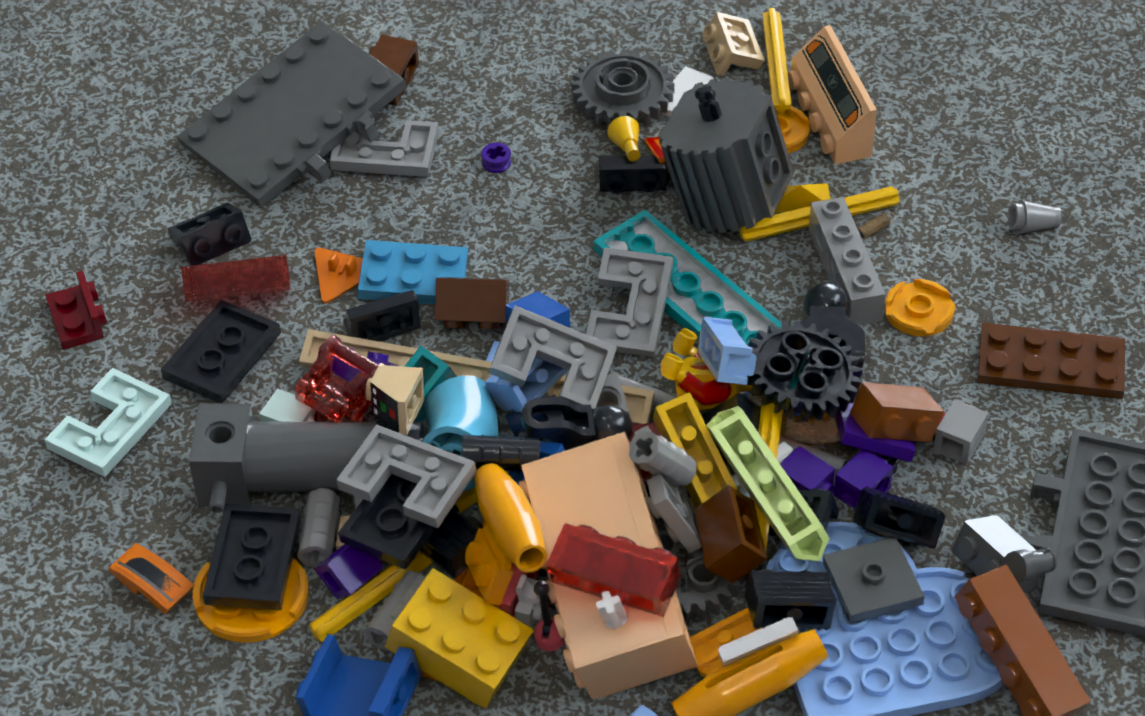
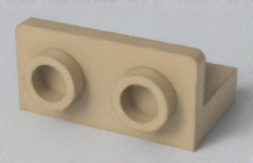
[703,12,765,76]

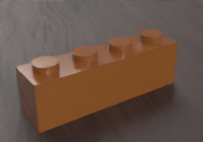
[954,564,1091,716]

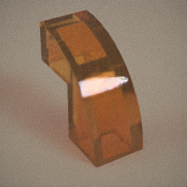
[747,393,841,446]

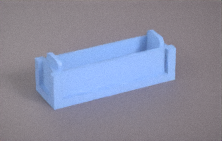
[697,317,757,385]

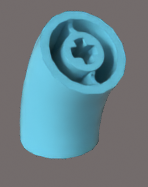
[423,375,499,492]

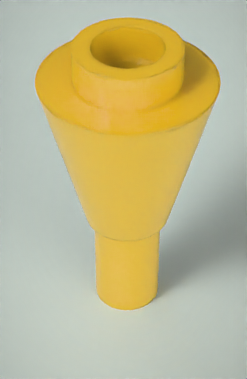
[607,116,640,162]

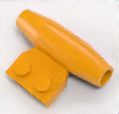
[465,463,547,605]
[671,607,829,716]

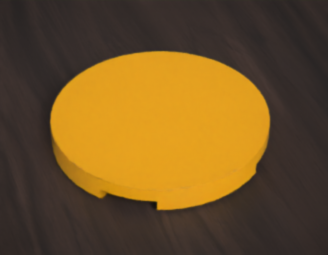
[193,558,309,643]

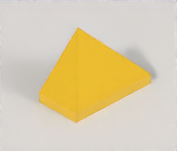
[774,183,830,213]

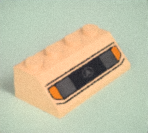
[788,25,877,165]

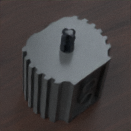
[659,78,794,233]

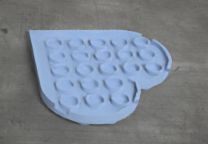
[766,522,1004,716]

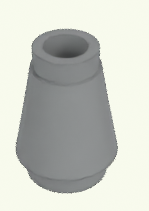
[1008,200,1061,234]

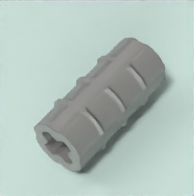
[629,431,696,487]
[298,488,340,568]
[364,571,426,652]

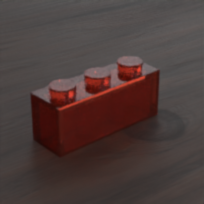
[181,254,292,302]
[546,523,681,617]

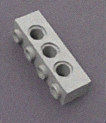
[809,197,885,325]

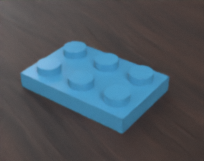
[358,240,468,304]

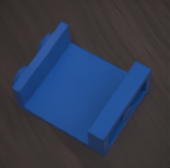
[296,634,422,716]

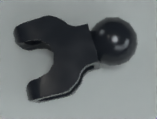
[794,282,865,376]
[517,397,633,451]

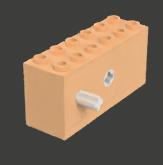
[519,432,698,699]

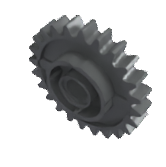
[571,49,675,127]

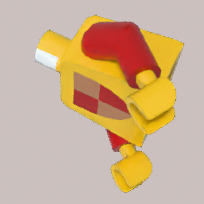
[660,328,753,410]

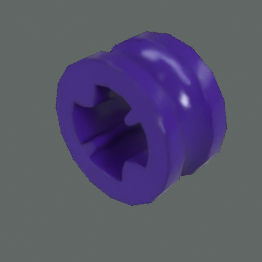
[481,142,511,173]

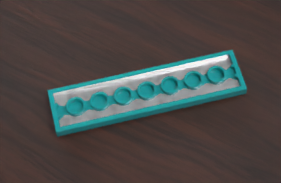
[593,209,800,389]

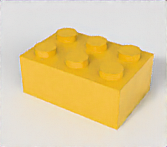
[385,568,534,708]

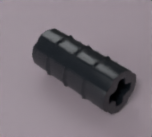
[462,434,540,473]

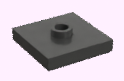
[822,537,925,623]

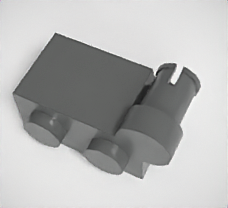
[952,515,1057,593]

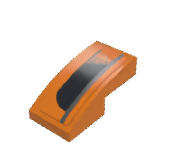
[108,543,194,615]

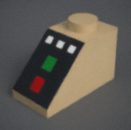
[366,365,424,436]

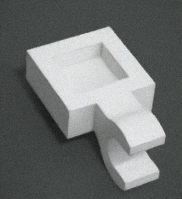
[515,574,544,628]

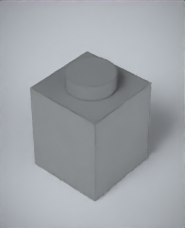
[933,399,989,464]

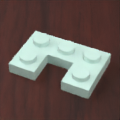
[45,368,172,477]

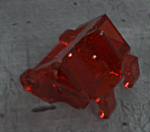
[295,334,386,422]

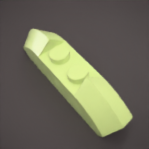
[706,406,830,561]

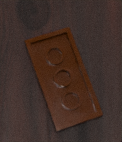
[977,322,1125,399]

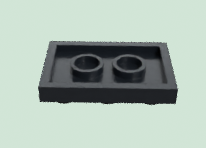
[161,300,281,404]
[338,474,436,570]
[203,504,301,610]

